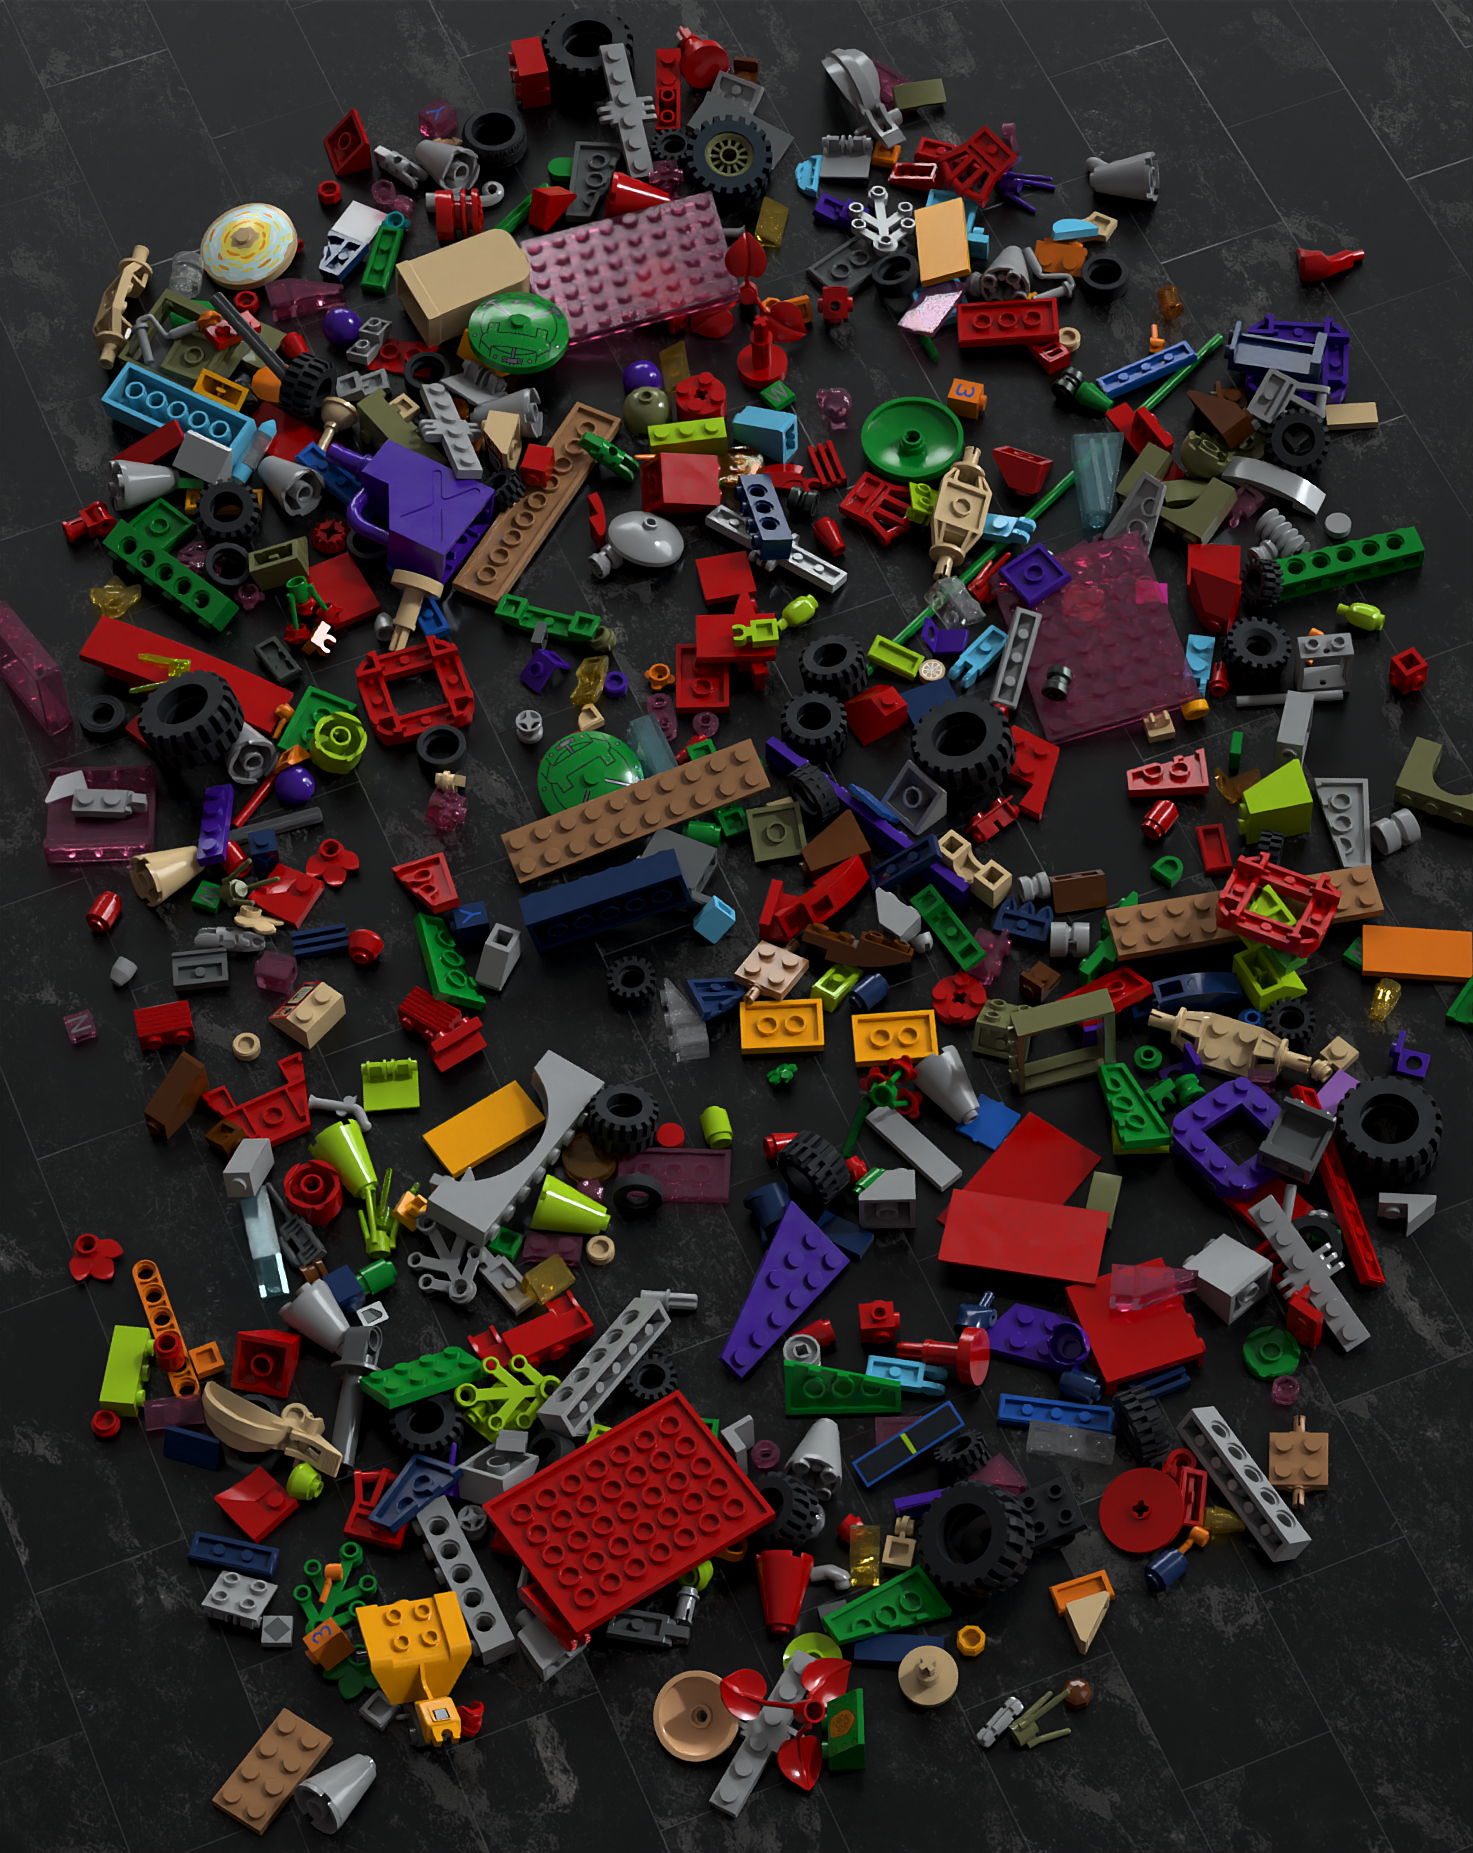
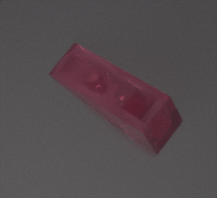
[264,278,346,322]
[1109,1264,1199,1311]

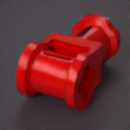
[61,501,117,543]

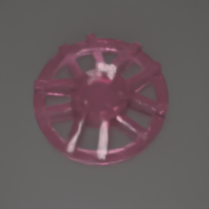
[177,539,226,580]

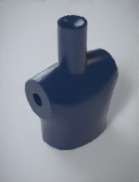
[954,1291,997,1336]

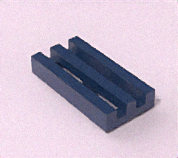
[291,923,348,960]
[1126,1364,1191,1400]

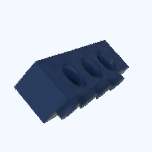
[734,474,793,560]

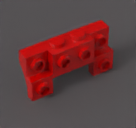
[467,1290,595,1381]

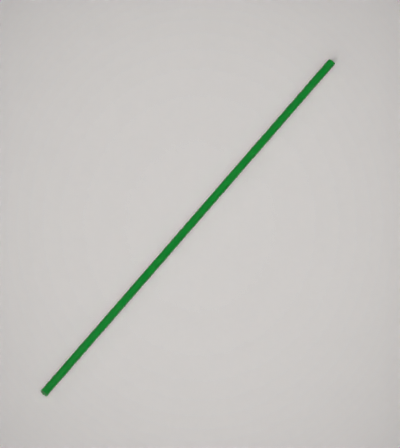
[844,333,1224,700]

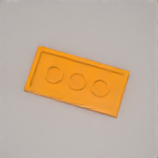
[914,197,971,287]
[422,1080,545,1179]

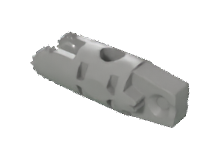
[373,145,429,190]
[194,927,266,952]

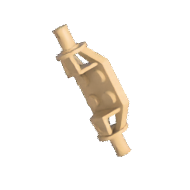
[92,245,152,370]
[929,446,992,583]
[1148,1007,1312,1081]

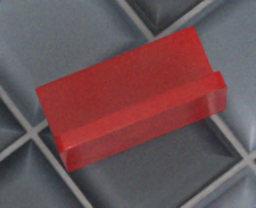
[759,879,800,944]

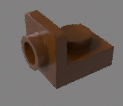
[733,56,759,84]
[1210,381,1248,410]
[1019,961,1061,1002]
[204,1118,249,1161]

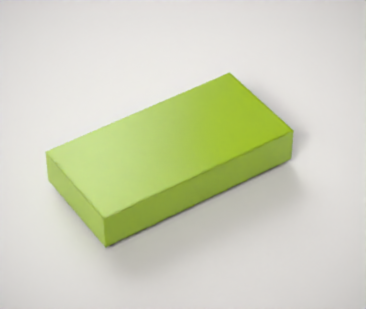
[866,634,925,681]

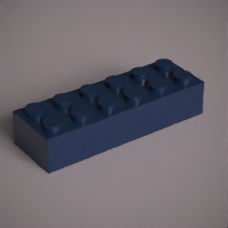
[518,848,693,953]

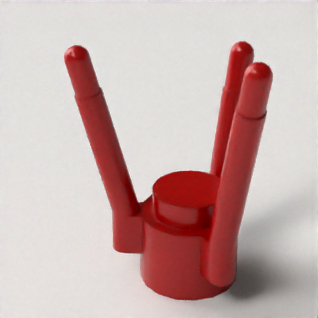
[965,552,1012,605]

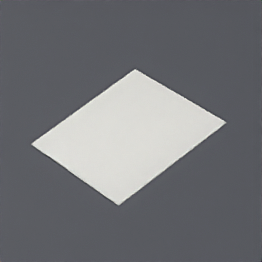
[331,200,388,244]

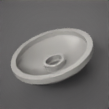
[607,511,684,567]

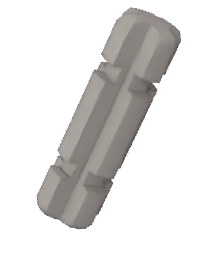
[976,1697,1023,1748]

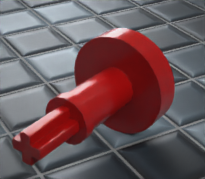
[676,26,729,89]
[737,315,788,389]
[897,1327,990,1386]

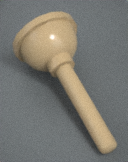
[317,397,359,452]

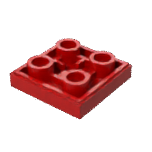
[1187,544,1241,590]
[695,551,757,606]

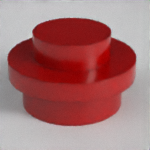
[91,1409,120,1438]

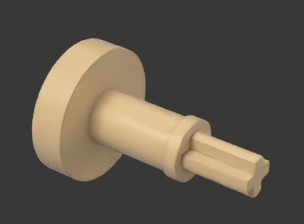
[388,569,444,652]
[898,1646,958,1707]

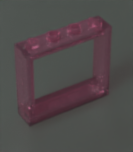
[0,600,73,736]

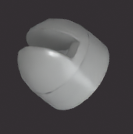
[909,931,933,954]

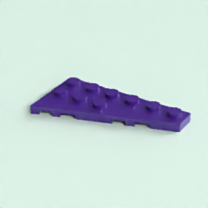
[718,1200,850,1379]

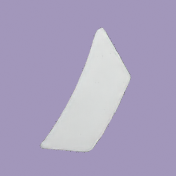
[45,770,88,803]

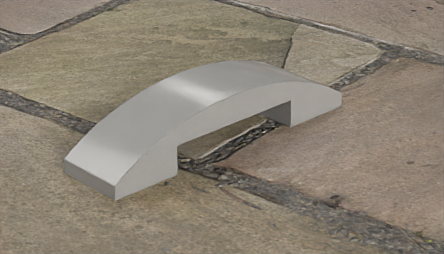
[1221,456,1326,517]

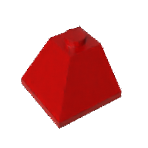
[992,446,1054,497]
[1189,564,1242,635]
[842,684,907,747]
[231,1329,301,1398]

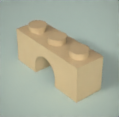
[938,829,1012,909]

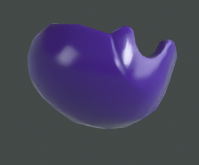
[322,307,363,346]
[622,360,663,393]
[275,765,315,805]
[1047,1321,1090,1368]

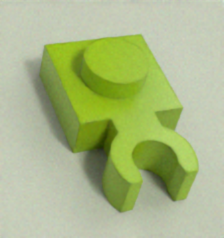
[732,618,779,648]

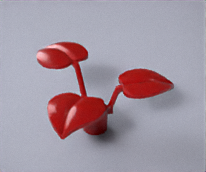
[690,232,807,343]
[719,1658,851,1790]

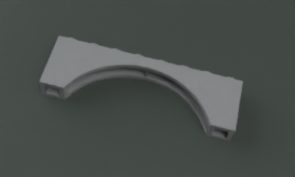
[425,1050,605,1248]

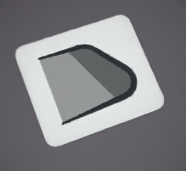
[357,1301,388,1326]

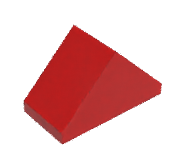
[528,186,577,232]

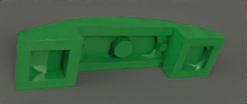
[495,593,601,642]
[686,738,749,839]
[910,884,988,972]

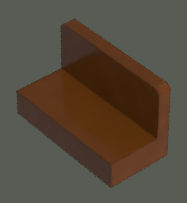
[1048,869,1108,914]

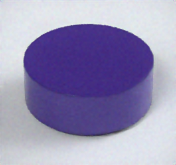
[602,671,629,698]

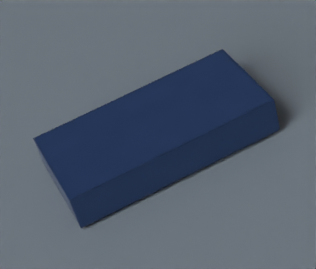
[815,1210,874,1260]

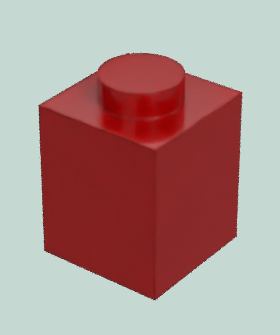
[520,443,555,488]

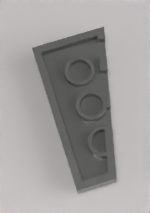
[566,141,623,223]

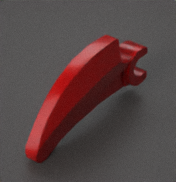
[751,464,821,492]

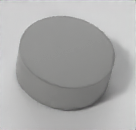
[1325,513,1351,539]

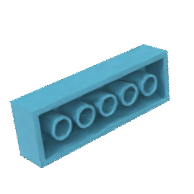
[101,362,260,470]

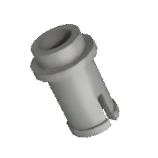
[673,1586,700,1626]

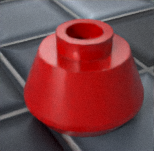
[348,929,384,964]

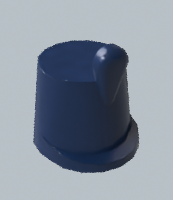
[743,1182,793,1247]

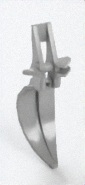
[821,48,906,149]

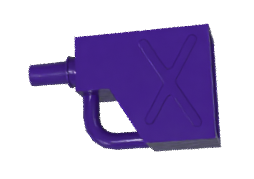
[325,440,495,585]

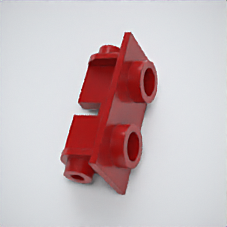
[965,795,1020,843]

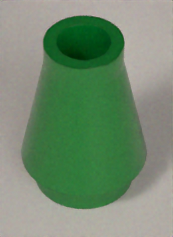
[1074,381,1114,414]

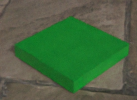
[128,497,197,553]

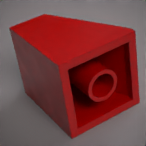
[640,452,722,515]

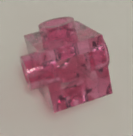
[648,160,684,199]
[424,787,468,832]

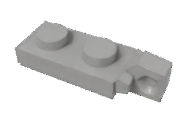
[71,789,148,818]
[475,1246,539,1316]

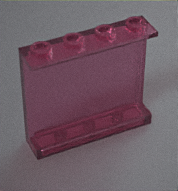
[43,764,157,863]

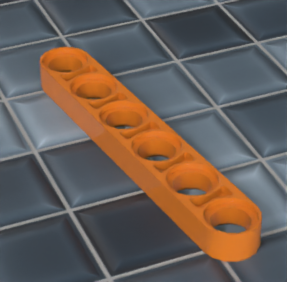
[132,1260,201,1406]

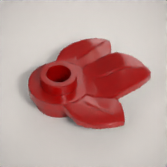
[306,839,359,887]
[70,1234,123,1282]

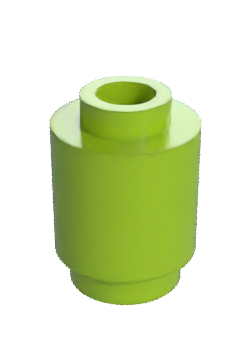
[700,1106,733,1150]

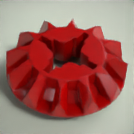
[311,518,351,553]

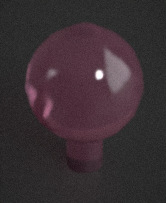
[816,388,853,418]

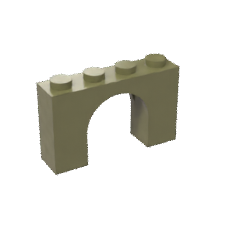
[1115,442,1238,544]
[1393,737,1473,827]

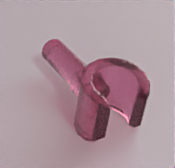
[1002,123,1020,155]

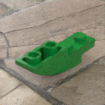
[1077,891,1138,987]

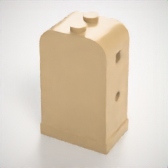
[395,229,530,349]

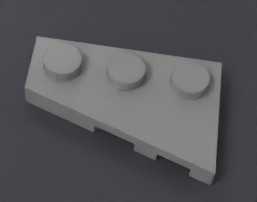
[1102,472,1167,566]

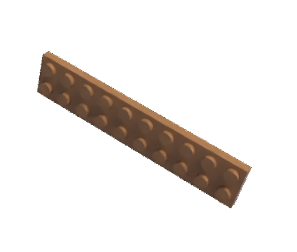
[452,402,622,607]
[501,738,771,886]
[1105,865,1384,961]

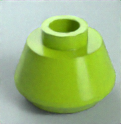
[286,1462,323,1501]
[677,1559,713,1592]

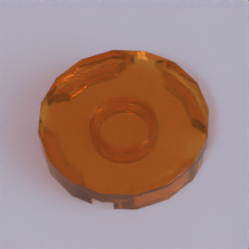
[717,445,765,488]
[562,1132,618,1183]

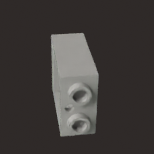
[1293,633,1354,692]
[1274,690,1314,772]

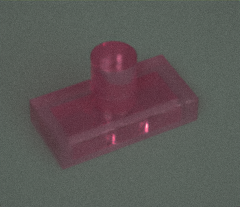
[143,1393,205,1431]

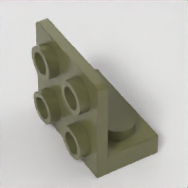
[971,999,1032,1063]

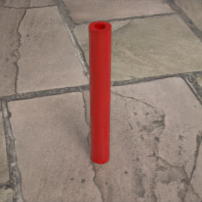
[230,770,278,829]

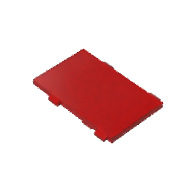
[366,338,439,379]

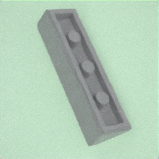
[989,607,1042,710]

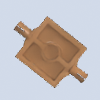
[734,939,809,1005]
[1269,1415,1329,1509]

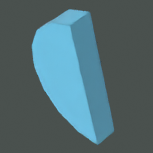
[795,155,822,197]
[1051,219,1099,241]

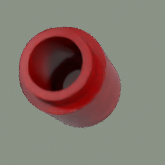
[1141,800,1179,840]
[219,839,252,878]
[86,891,122,932]
[153,1333,185,1372]

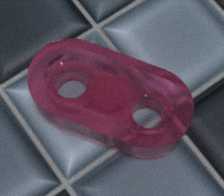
[646,693,678,742]

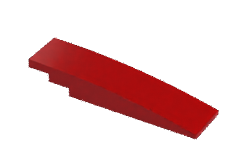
[79,615,294,735]

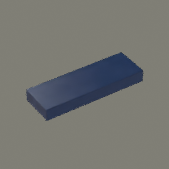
[867,833,943,894]
[187,1531,280,1579]
[854,1634,945,1666]

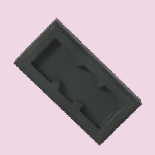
[253,636,303,687]

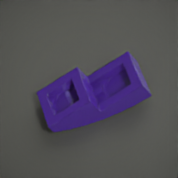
[812,192,870,229]

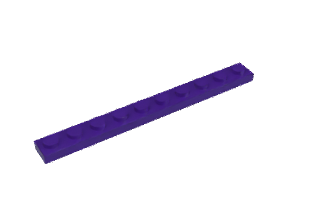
[765,736,970,908]

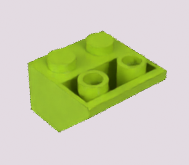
[1232,948,1307,1013]

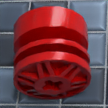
[435,188,484,242]

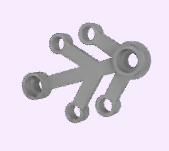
[848,186,915,257]
[408,1211,486,1304]

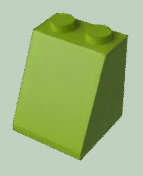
[1237,759,1313,844]

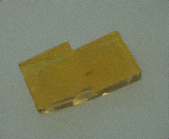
[570,655,609,706]

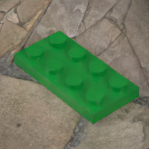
[359,1346,488,1409]

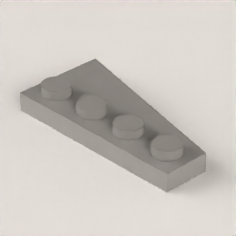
[1314,778,1371,869]

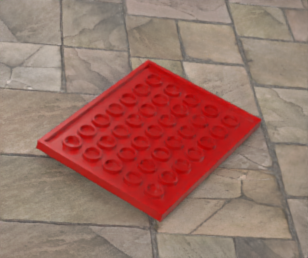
[482,1390,776,1639]

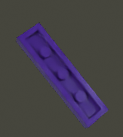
[197,783,234,867]

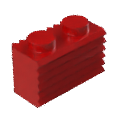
[397,986,462,1043]
[134,1000,195,1050]

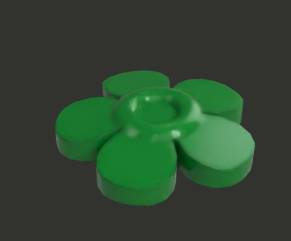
[767,1063,797,1085]

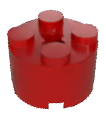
[675,372,727,422]
[284,1159,343,1227]

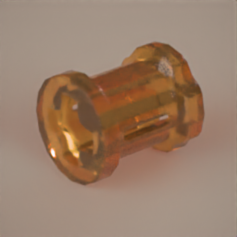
[1156,285,1184,319]

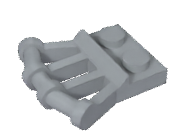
[1247,367,1330,452]

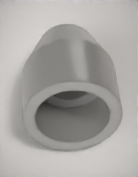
[374,613,395,641]
[109,956,138,987]

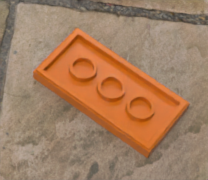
[1362,925,1473,983]

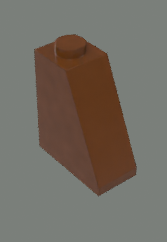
[798,809,871,886]
[144,1051,210,1140]

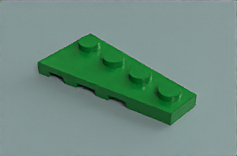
[1097,1063,1173,1150]
[784,1359,901,1415]
[821,1564,952,1646]

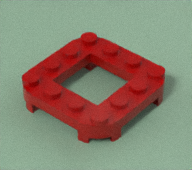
[356,635,475,746]
[1215,852,1341,959]

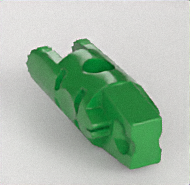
[578,431,640,483]

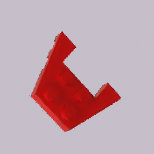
[1007,725,1060,820]
[202,1052,311,1148]

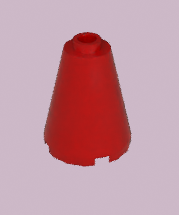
[604,171,673,220]
[755,1550,814,1634]

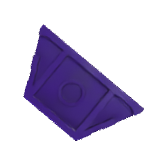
[986,1303,1082,1373]

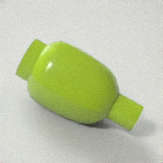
[777,594,818,632]
[1336,603,1385,631]

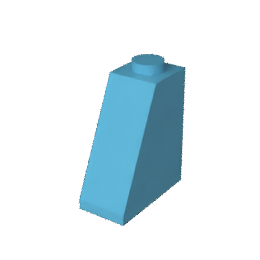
[732,406,798,464]

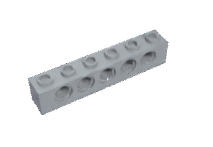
[537,1298,671,1437]
[1176,1406,1311,1562]
[411,1495,517,1665]

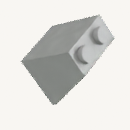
[1181,1234,1273,1325]

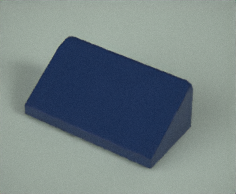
[163,1425,224,1471]

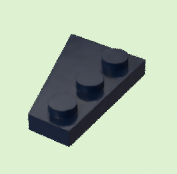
[367,1453,464,1534]

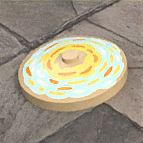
[200,203,298,290]

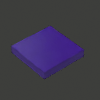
[998,542,1072,609]

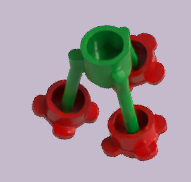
[284,576,343,644]
[859,1055,923,1119]

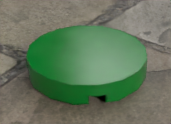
[1242,1326,1300,1381]

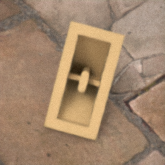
[1065,1591,1110,1655]

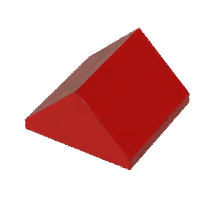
[323,108,373,176]

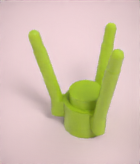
[358,1187,400,1259]

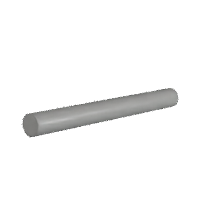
[1236,690,1343,707]

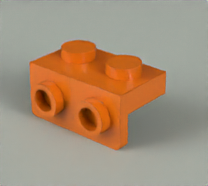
[1034,238,1088,279]

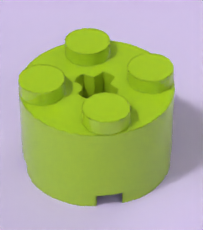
[309,712,367,774]

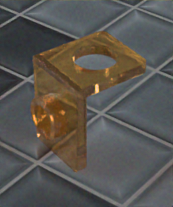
[1214,767,1262,803]

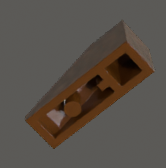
[1186,390,1256,449]

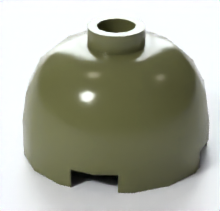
[622,386,673,436]
[1180,431,1233,479]

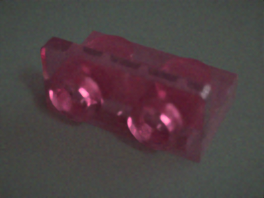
[959,928,1012,986]

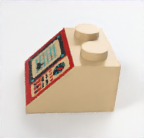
[480,410,523,473]
[268,981,346,1050]

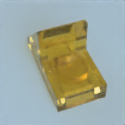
[850,1525,880,1585]

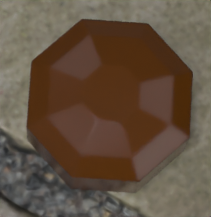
[1062,1678,1092,1710]

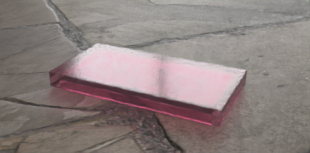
[617,1147,731,1203]

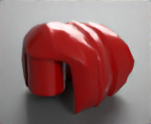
[456,1701,484,1737]

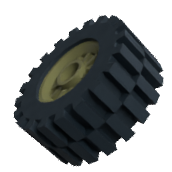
[685,115,773,209]

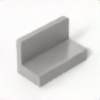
[721,1415,755,1475]

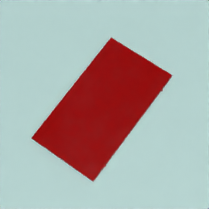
[936,1112,1102,1226]
[938,1189,1110,1286]

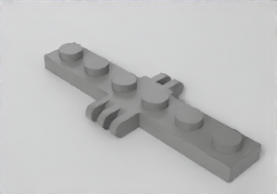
[597,43,658,181]
[419,383,483,479]
[705,505,848,593]
[1247,1194,1370,1353]
[709,1649,816,1818]

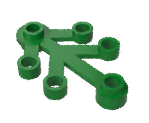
[293,1542,377,1635]

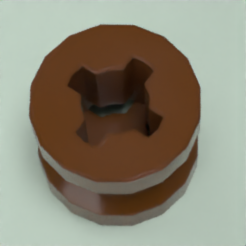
[298,1258,328,1284]

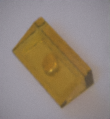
[755,197,789,248]
[659,341,690,393]
[519,1253,576,1305]

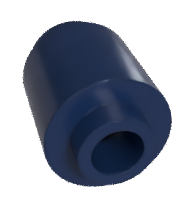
[849,973,889,1012]
[1058,1369,1103,1405]
[1144,1548,1188,1591]

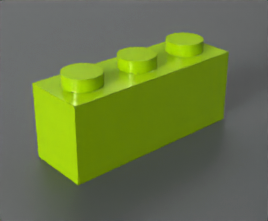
[648,417,728,457]
[99,1325,155,1417]

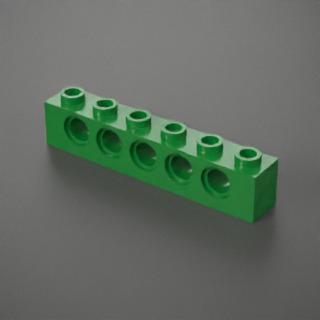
[103,519,239,632]
[1275,526,1425,602]

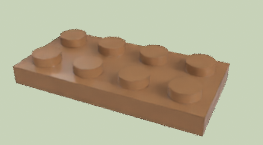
[212,1708,333,1836]

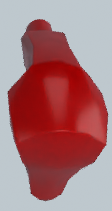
[1295,248,1365,282]

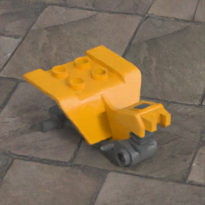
[355,1591,472,1747]

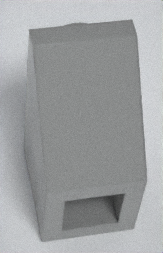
[875,887,921,943]
[475,923,523,992]

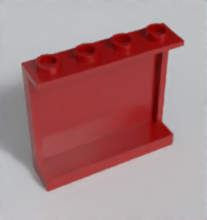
[1065,1257,1206,1396]

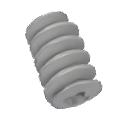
[1255,508,1310,559]

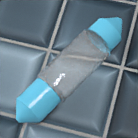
[231,420,277,485]

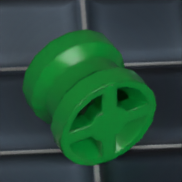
[1172,1074,1206,1108]

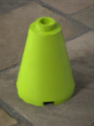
[308,1119,378,1199]
[530,1175,611,1235]

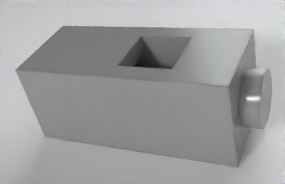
[223,1138,274,1197]

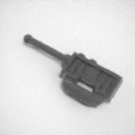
[264,1182,327,1269]

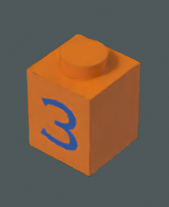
[947,378,987,420]
[303,1617,356,1672]

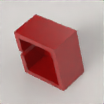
[507,36,551,110]

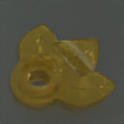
[90,576,142,618]

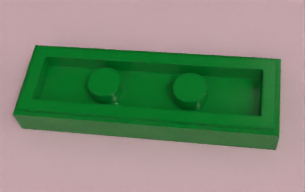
[360,225,404,294]

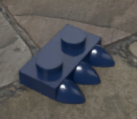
[992,897,1053,947]

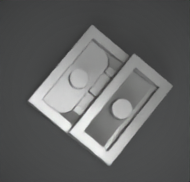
[704,70,765,115]

